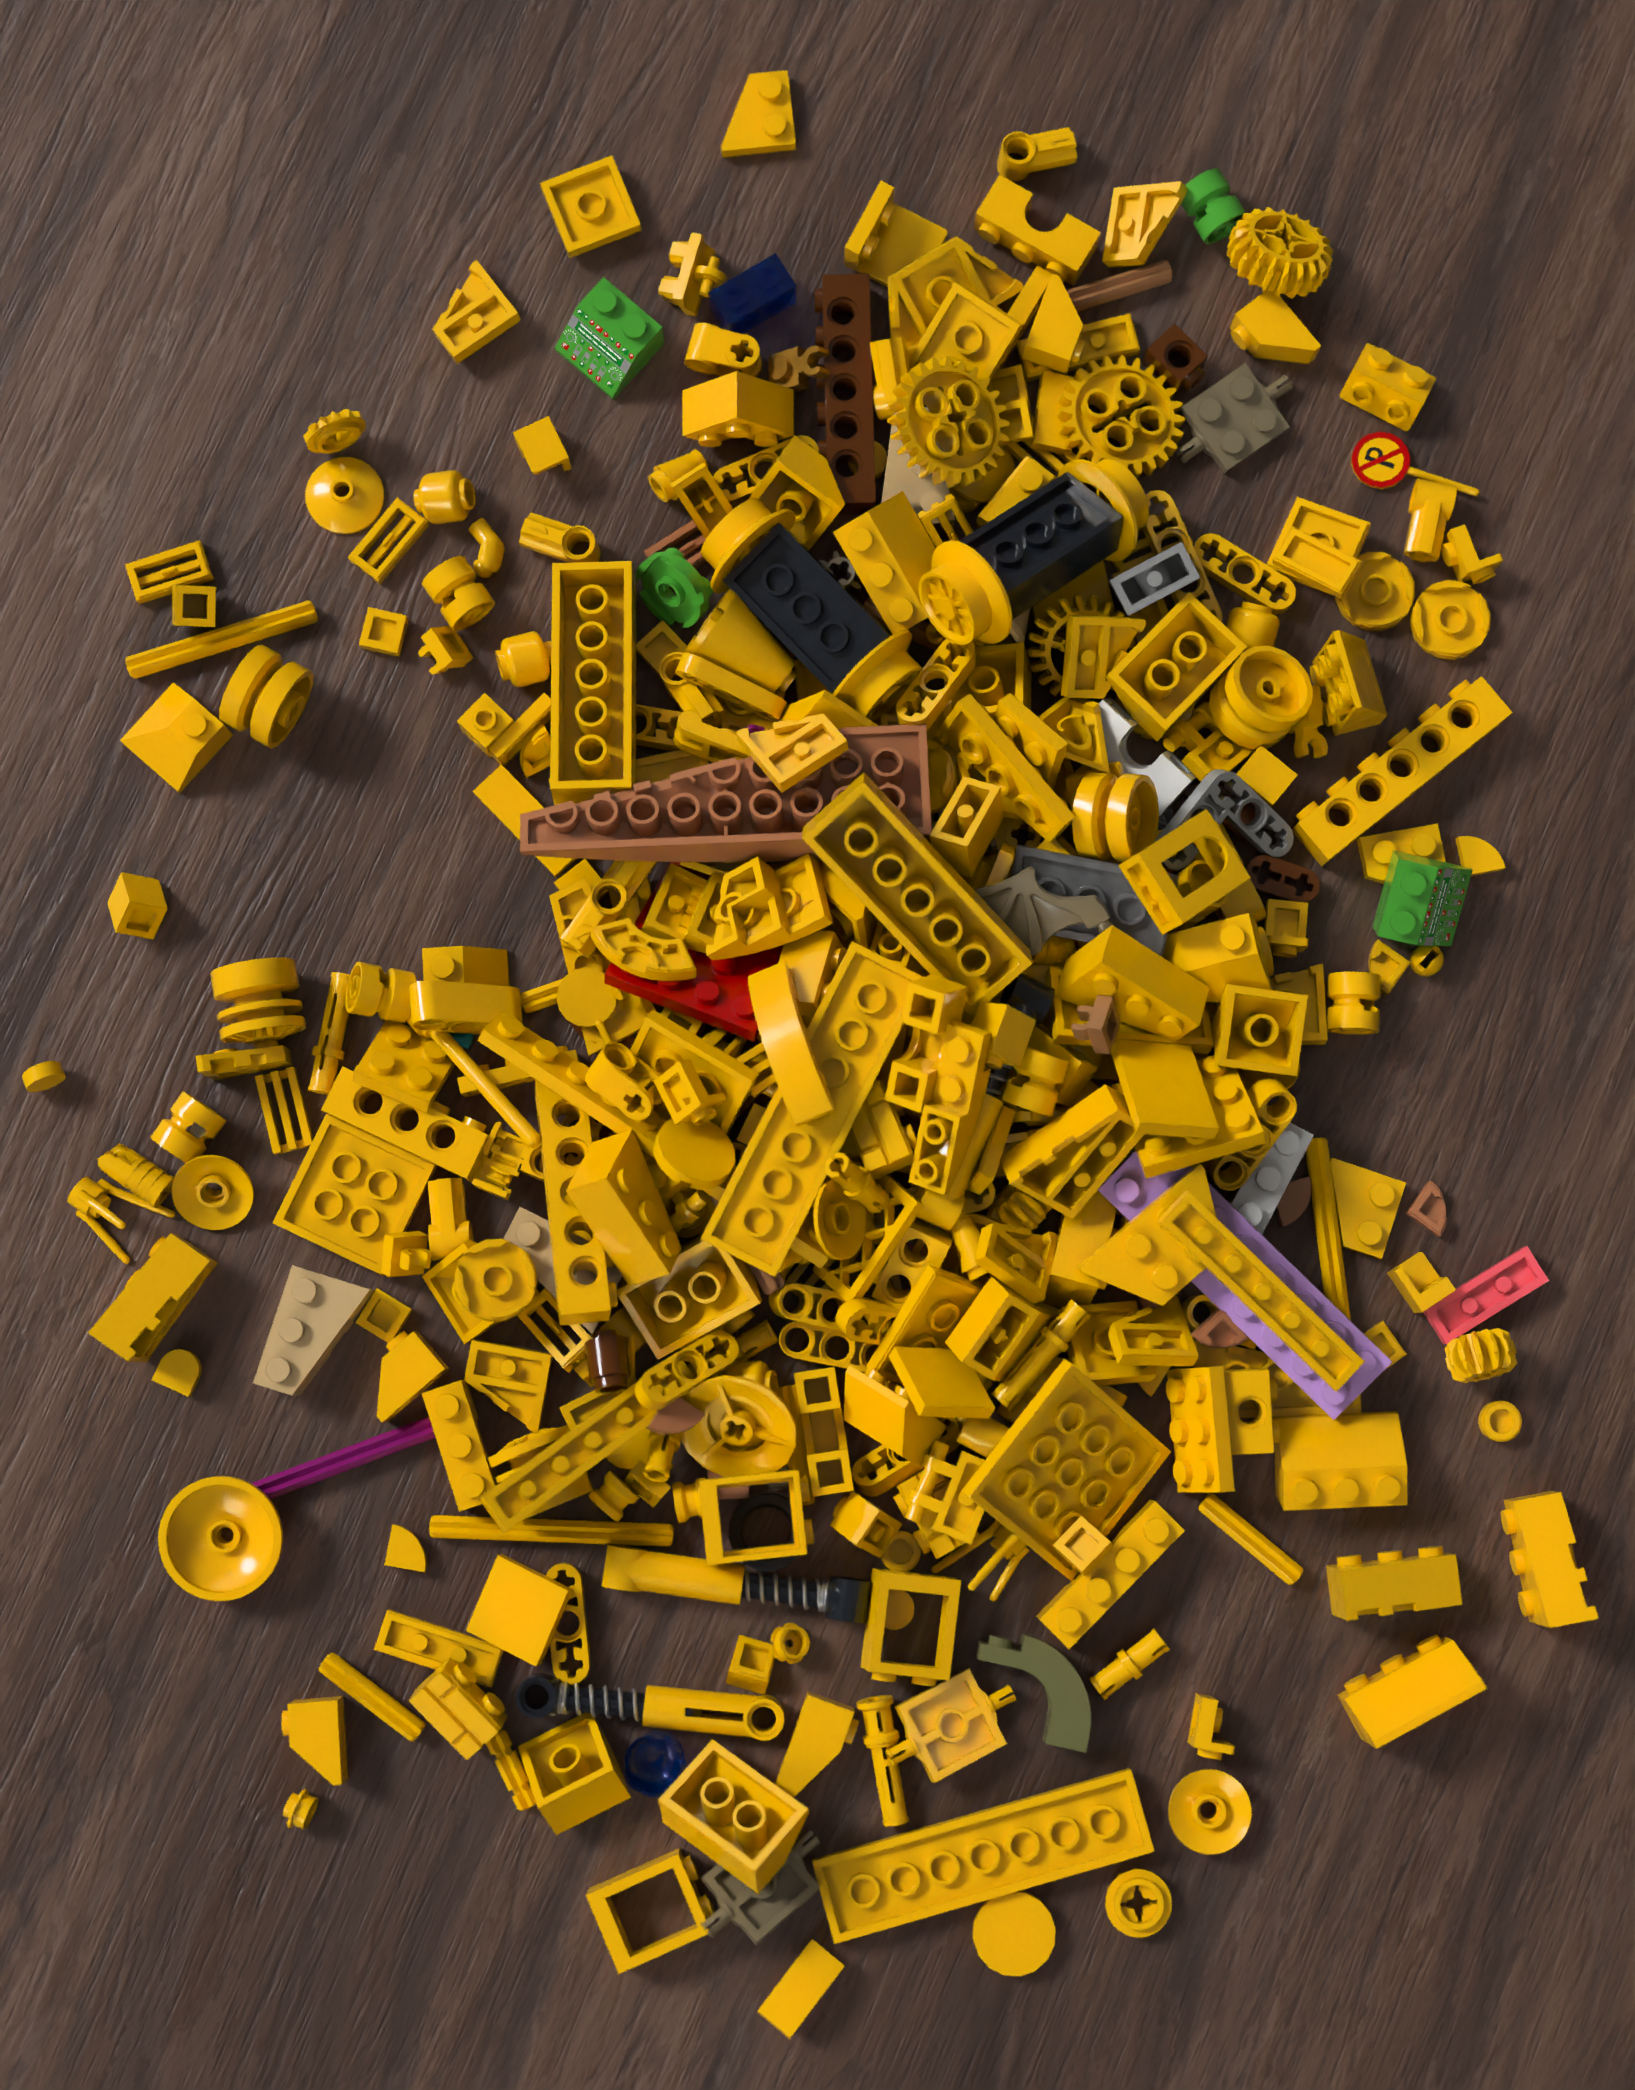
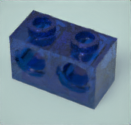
[708,253,796,334]

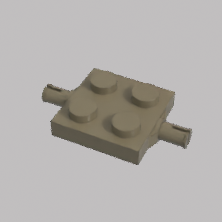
[1176,363,1293,474]
[701,1830,820,1946]

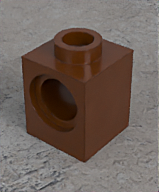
[1142,323,1208,395]

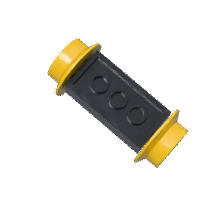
[919,459,1149,645]
[701,498,922,722]

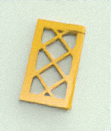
[812,1174,924,1301]

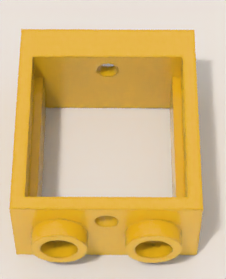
[698,1469,814,1565]
[860,1568,961,1686]
[586,1848,715,1974]

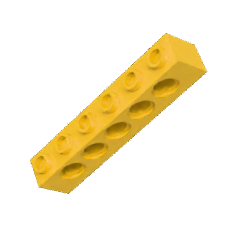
[1292,676,1513,867]
[535,1079,618,1326]

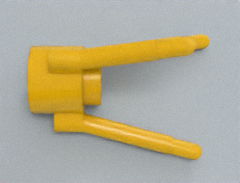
[67,1177,175,1264]
[931,1520,1029,1602]

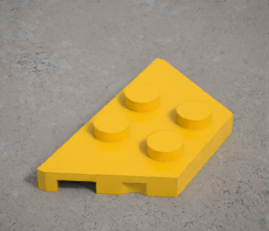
[887,237,1024,358]
[1078,1163,1217,1306]

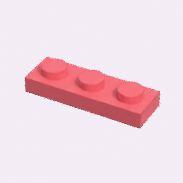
[1423,1246,1549,1344]

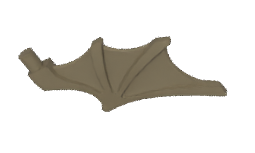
[974,867,1114,956]

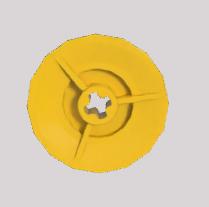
[678,1375,796,1477]

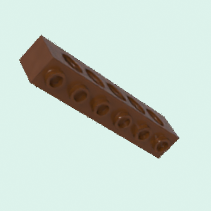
[814,274,876,515]

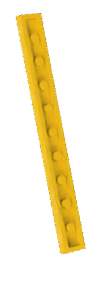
[477,1011,829,1269]

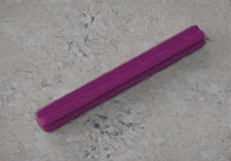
[251,1417,435,1500]

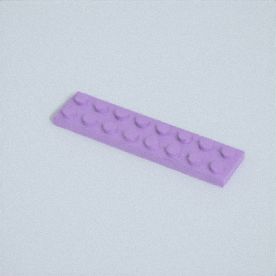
[1098,1150,1392,1420]

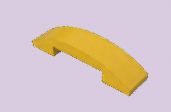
[748,961,835,1127]

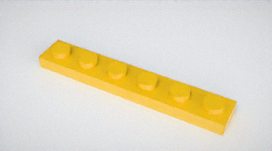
[1157,1190,1365,1392]
[479,1352,695,1533]

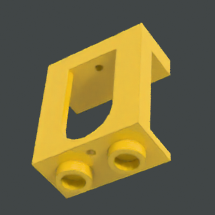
[1118,809,1251,935]

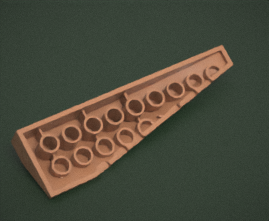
[520,724,931,862]

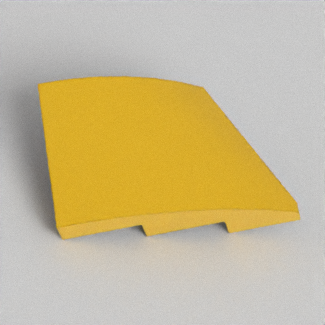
[706,853,833,960]

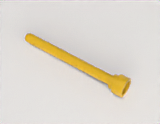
[407,1014,541,1148]

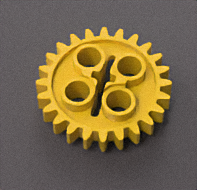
[1057,355,1185,479]
[887,356,1010,488]

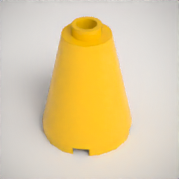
[683,589,797,693]

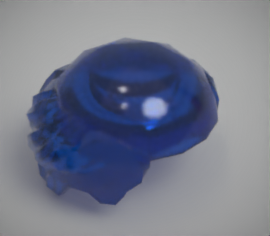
[624,1730,686,1798]

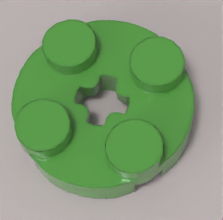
[636,548,713,628]

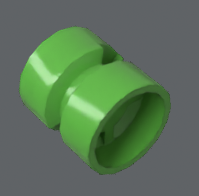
[1181,168,1247,244]

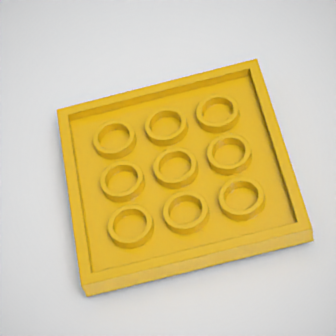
[962,1359,1171,1582]

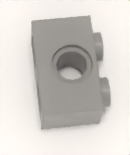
[1109,542,1200,616]

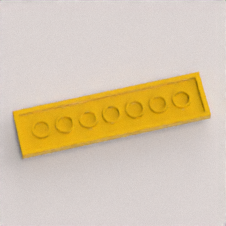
[700,941,922,1277]
[812,1768,1155,1944]

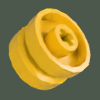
[219,645,314,749]
[1209,646,1313,750]
[1072,772,1159,863]

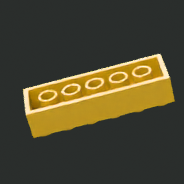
[550,561,636,805]
[802,773,1033,1017]

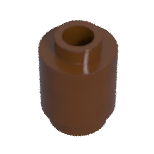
[585,1330,631,1394]

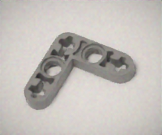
[1155,769,1294,870]

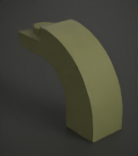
[975,1632,1091,1753]

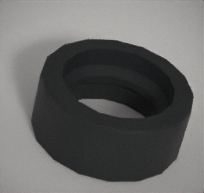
[729,1492,799,1571]

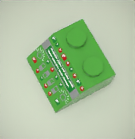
[555,277,665,400]
[1372,850,1473,946]

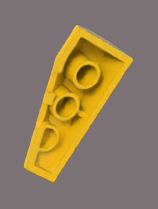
[1163,913,1272,1003]

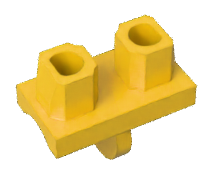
[658,233,727,316]

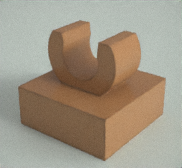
[1071,995,1121,1054]

